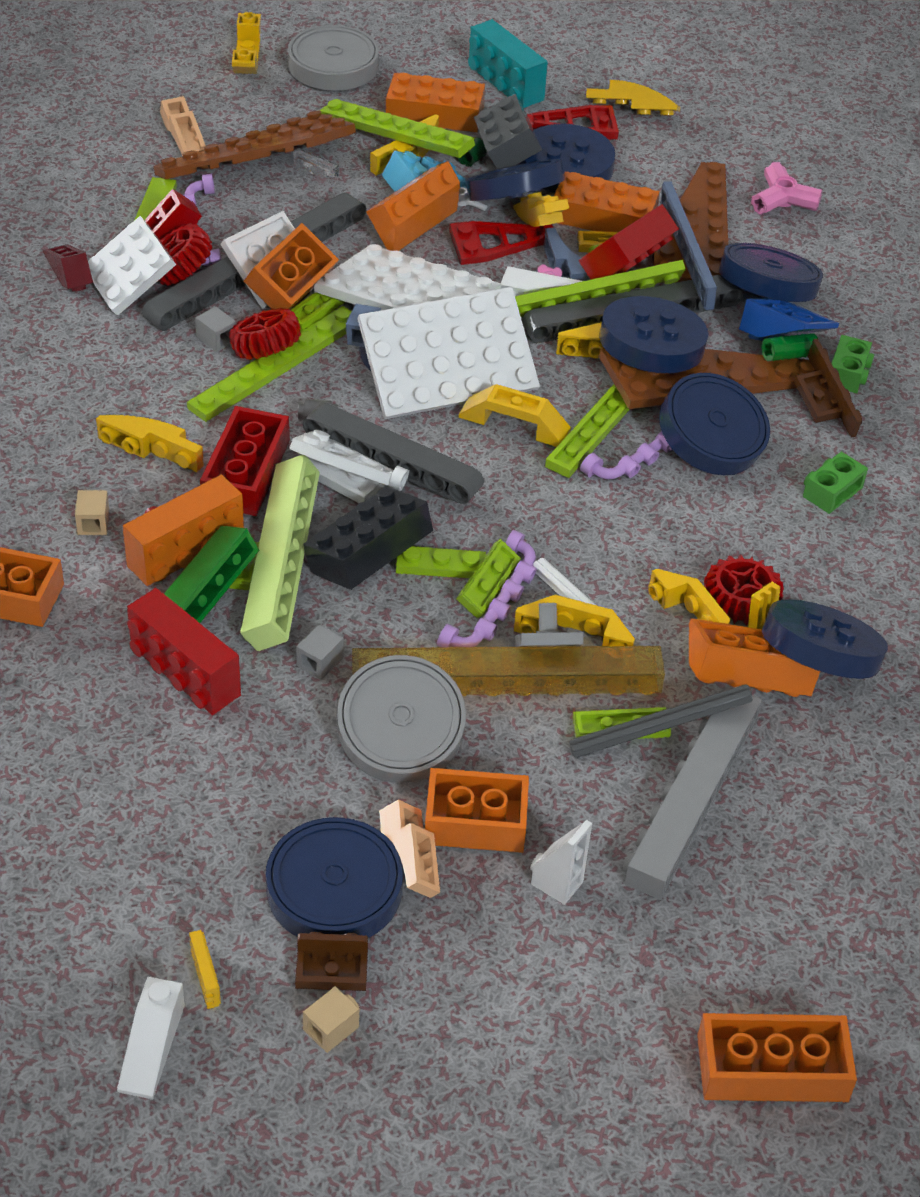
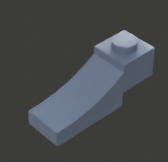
[544,228,591,282]

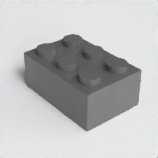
[474,94,542,169]

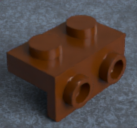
[295,932,368,991]

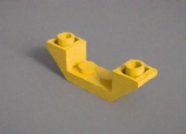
[232,12,261,74]
[459,384,571,447]
[648,569,730,624]
[514,595,635,662]

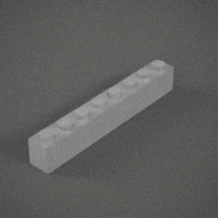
[622,685,762,900]

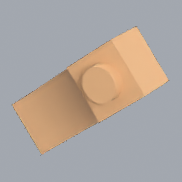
[160,96,206,156]
[379,799,440,898]

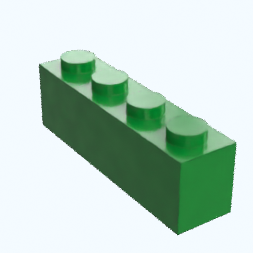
[164,526,259,623]

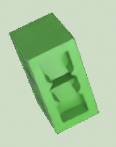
[831,335,875,393]
[803,451,868,514]

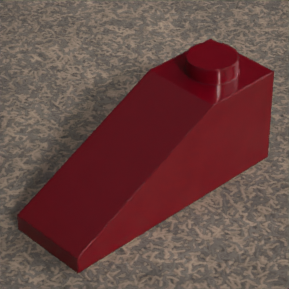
[43,244,93,292]

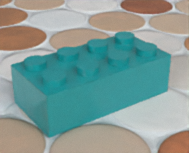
[468,19,548,108]

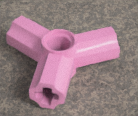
[751,162,822,215]

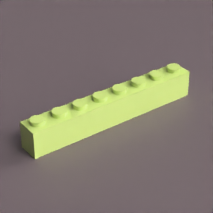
[240,455,320,651]

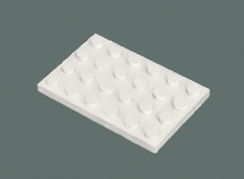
[314,244,501,310]
[357,287,540,419]

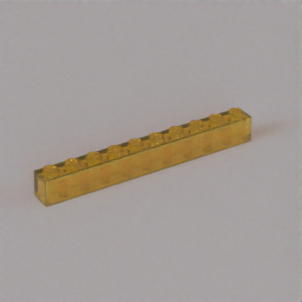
[352,646,665,696]

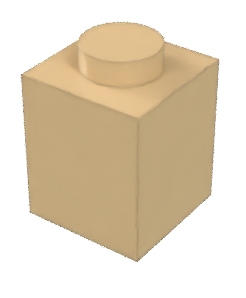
[75,490,109,535]
[303,986,360,1053]

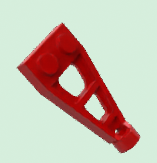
[527,105,619,140]
[449,221,553,265]

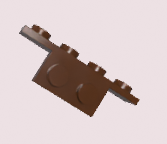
[794,338,862,438]

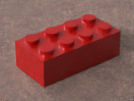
[578,204,679,280]
[200,406,290,516]
[127,588,241,715]

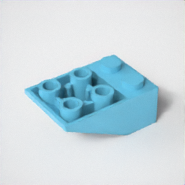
[382,150,467,192]

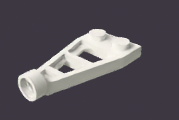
[289,430,409,491]

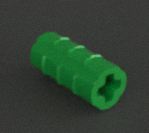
[762,333,818,361]

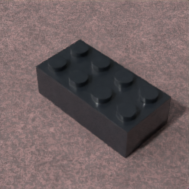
[303,486,433,590]

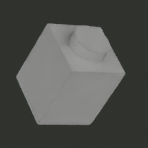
[195,306,236,352]
[296,625,344,680]

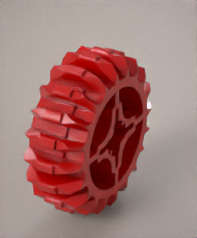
[158,223,213,286]
[229,308,301,360]
[703,554,784,626]

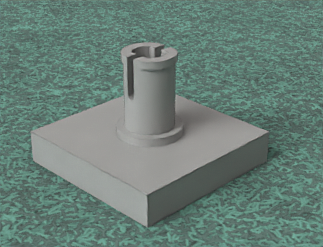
[515,603,584,648]

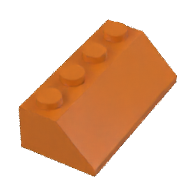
[366,161,460,251]
[689,618,820,697]

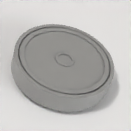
[288,25,379,91]
[337,655,466,782]

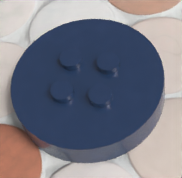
[519,124,615,192]
[465,159,565,201]
[719,243,823,302]
[599,296,709,373]
[659,373,770,475]
[762,599,888,679]
[266,817,403,938]

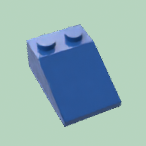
[739,299,839,341]

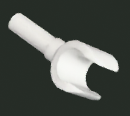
[458,187,487,211]

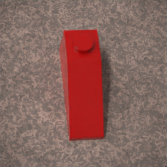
[145,189,202,240]

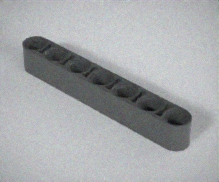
[303,403,484,504]

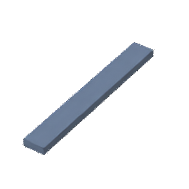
[660,181,717,310]

